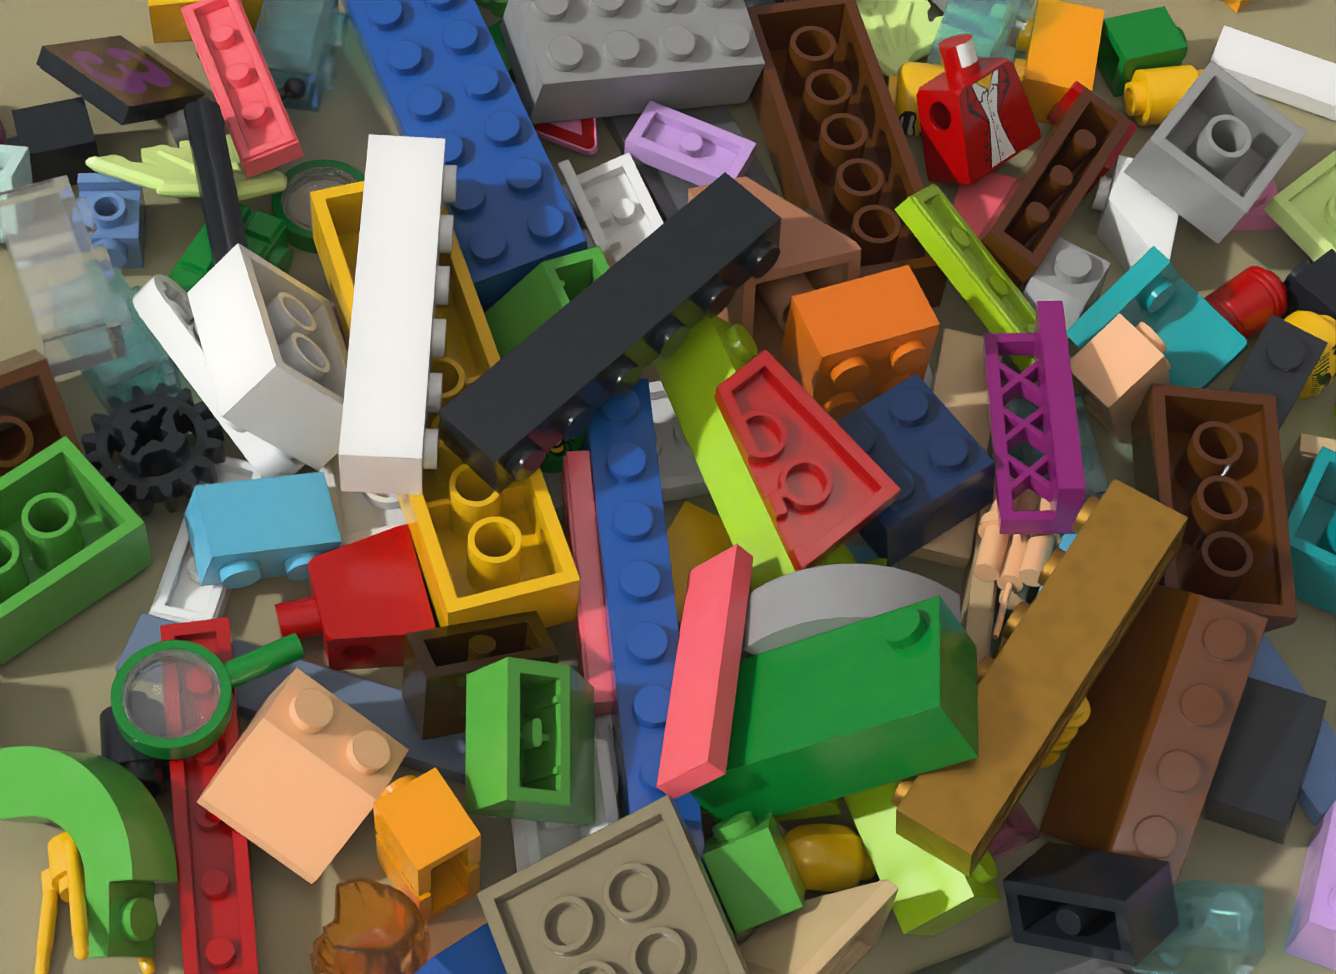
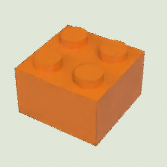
[778,265,940,422]

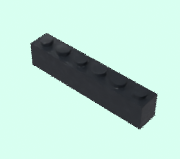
[439,172,781,494]

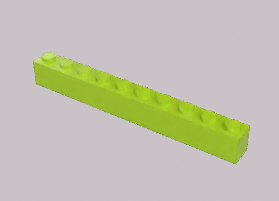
[653,316,1002,937]

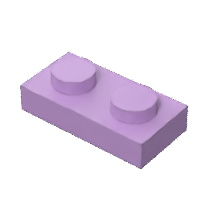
[624,100,757,186]

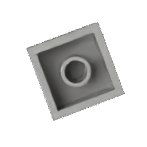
[1124,60,1307,244]

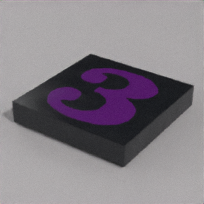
[36,35,205,125]

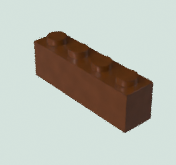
[978,87,1132,289]

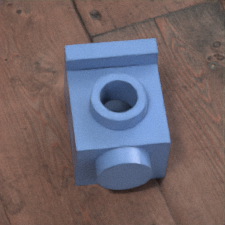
[76,173,146,271]

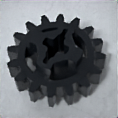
[81,383,226,516]

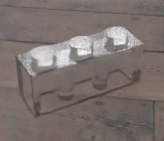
[0,175,133,377]

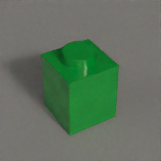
[1096,6,1188,97]

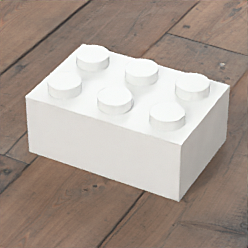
[187,243,348,471]

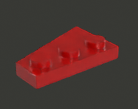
[714,349,901,572]

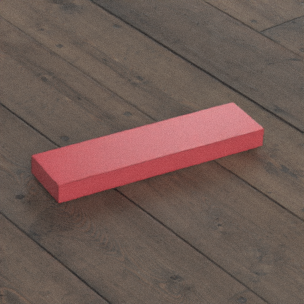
[180,0,305,178]
[560,450,614,718]
[656,544,753,799]

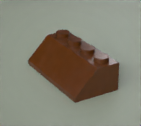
[1131,383,1297,633]
[1039,584,1268,883]

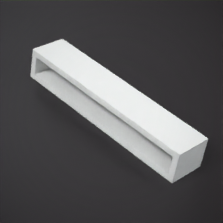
[339,134,457,495]

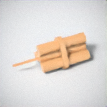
[973,476,1064,640]

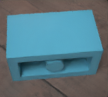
[184,471,342,589]

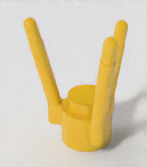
[34,832,156,974]

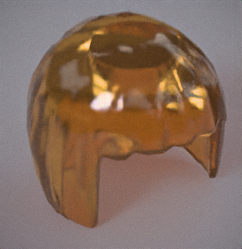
[310,877,430,974]

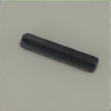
[184,97,249,265]

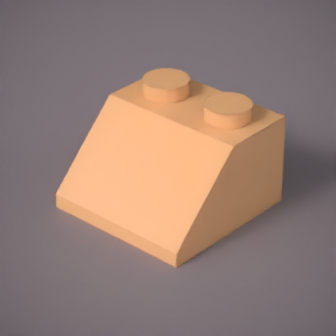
[197,667,409,884]

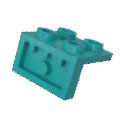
[1066,245,1248,389]

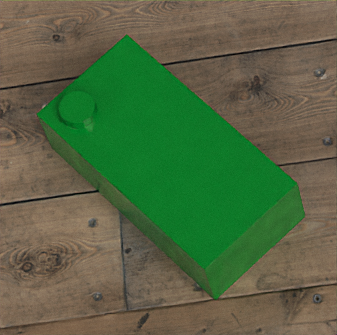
[689,595,979,824]

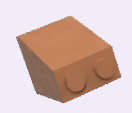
[688,176,862,361]

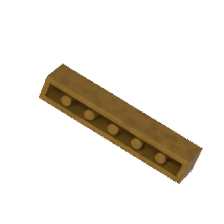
[891,478,1188,878]

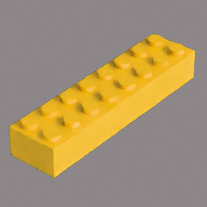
[310,181,580,628]

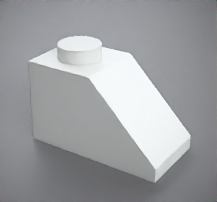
[1091,155,1179,272]

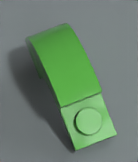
[0,746,178,959]

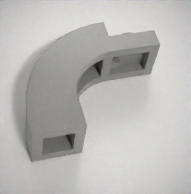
[741,563,961,659]

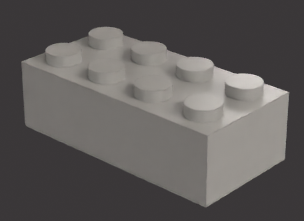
[500,0,765,124]

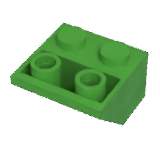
[484,246,641,379]
[465,657,595,826]

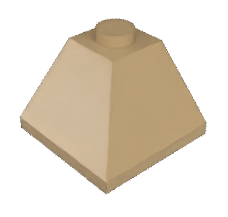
[734,879,899,974]

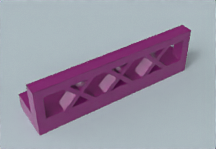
[983,301,1086,534]

